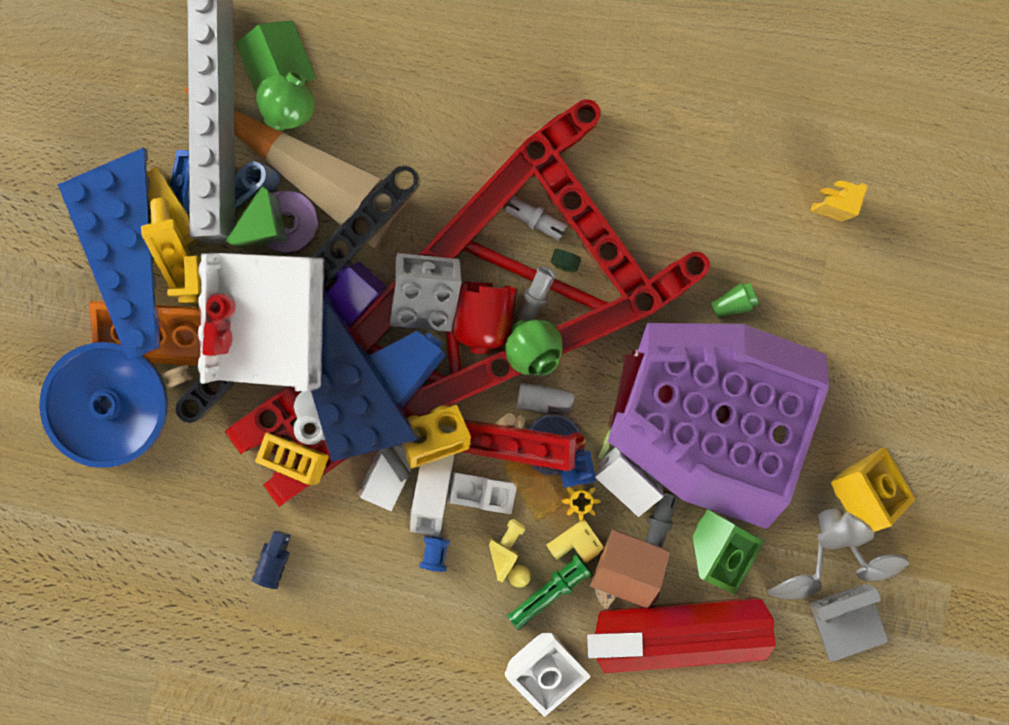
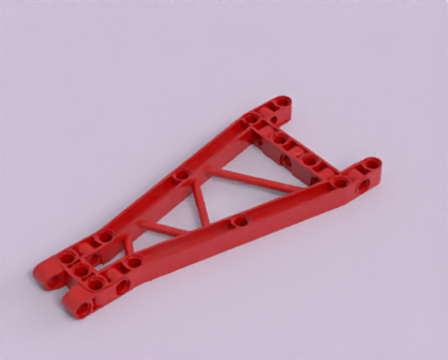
[224,99,710,507]

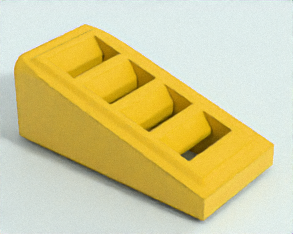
[255,433,329,485]

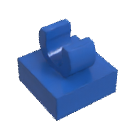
[560,451,596,488]

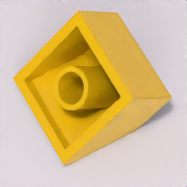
[830,446,916,532]

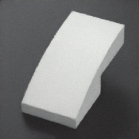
[447,471,517,514]

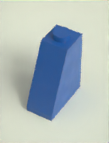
[369,331,446,409]

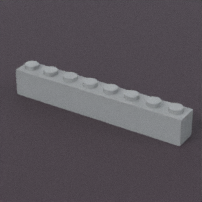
[188,0,236,244]

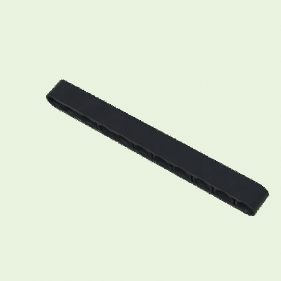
[175,165,421,423]

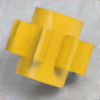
[561,485,600,521]

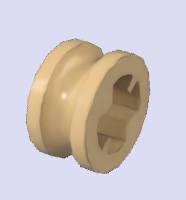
[161,365,193,389]

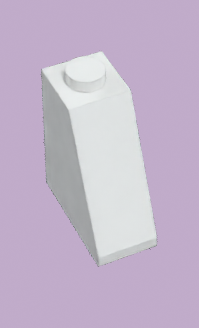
[410,454,455,537]

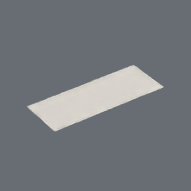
[587,633,643,658]

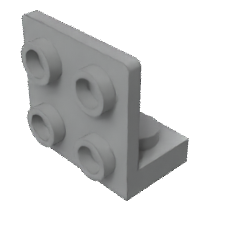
[390,253,461,331]
[809,583,888,661]

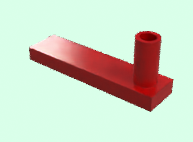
[462,419,586,471]

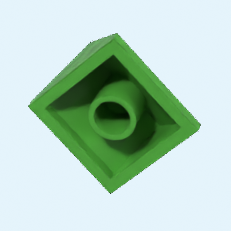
[236,20,317,93]
[226,187,287,249]

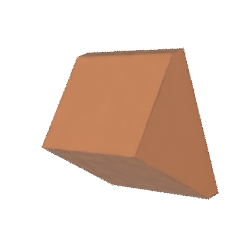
[590,529,670,608]

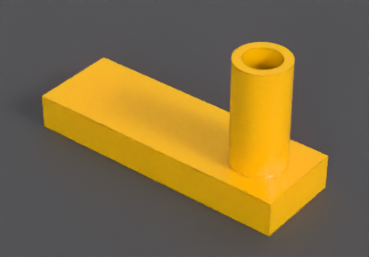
[141,198,191,289]

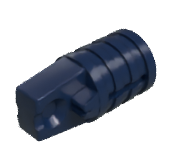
[251,530,291,589]

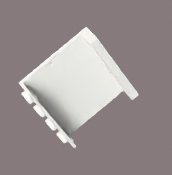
[198,253,323,391]

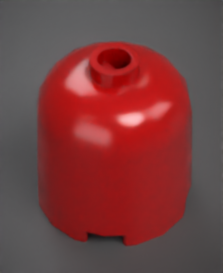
[453,281,517,354]

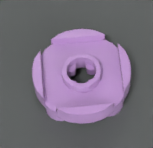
[267,191,319,254]

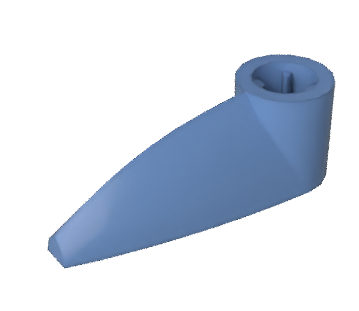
[235,161,280,211]

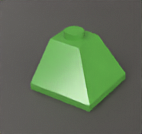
[692,509,765,595]

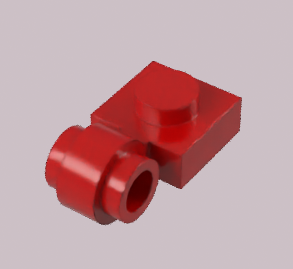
[202,293,236,356]

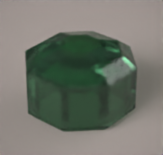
[550,248,582,273]

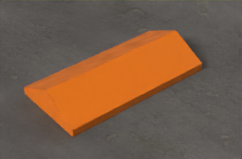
[89,300,201,366]

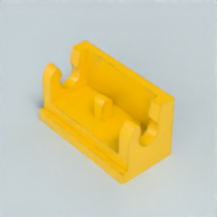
[810,181,868,222]

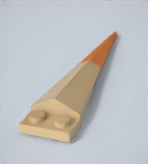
[184,88,410,250]

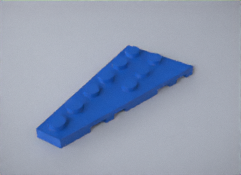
[57,147,160,360]

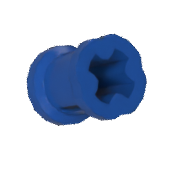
[419,536,451,572]

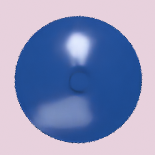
[39,342,168,468]

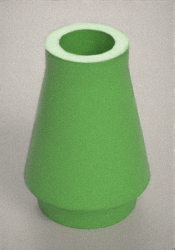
[711,282,760,319]

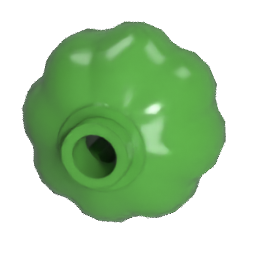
[256,71,315,131]
[505,319,563,376]

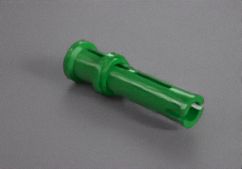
[507,554,593,630]

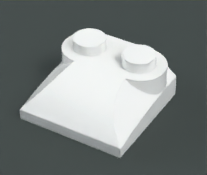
[504,633,591,717]

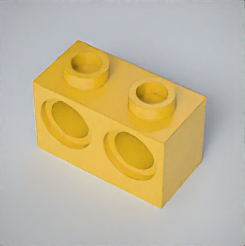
[400,405,471,469]

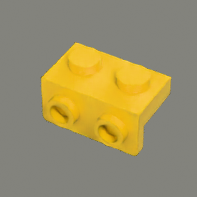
[168,256,202,305]

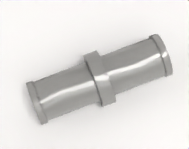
[505,195,568,242]
[515,266,557,322]

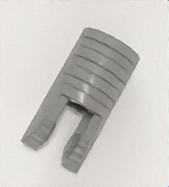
[517,382,575,414]

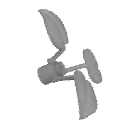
[766,509,909,600]

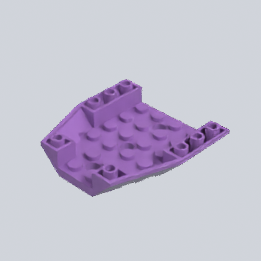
[607,323,829,529]

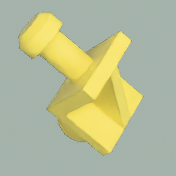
[489,519,531,588]

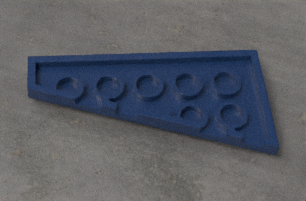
[311,288,422,462]

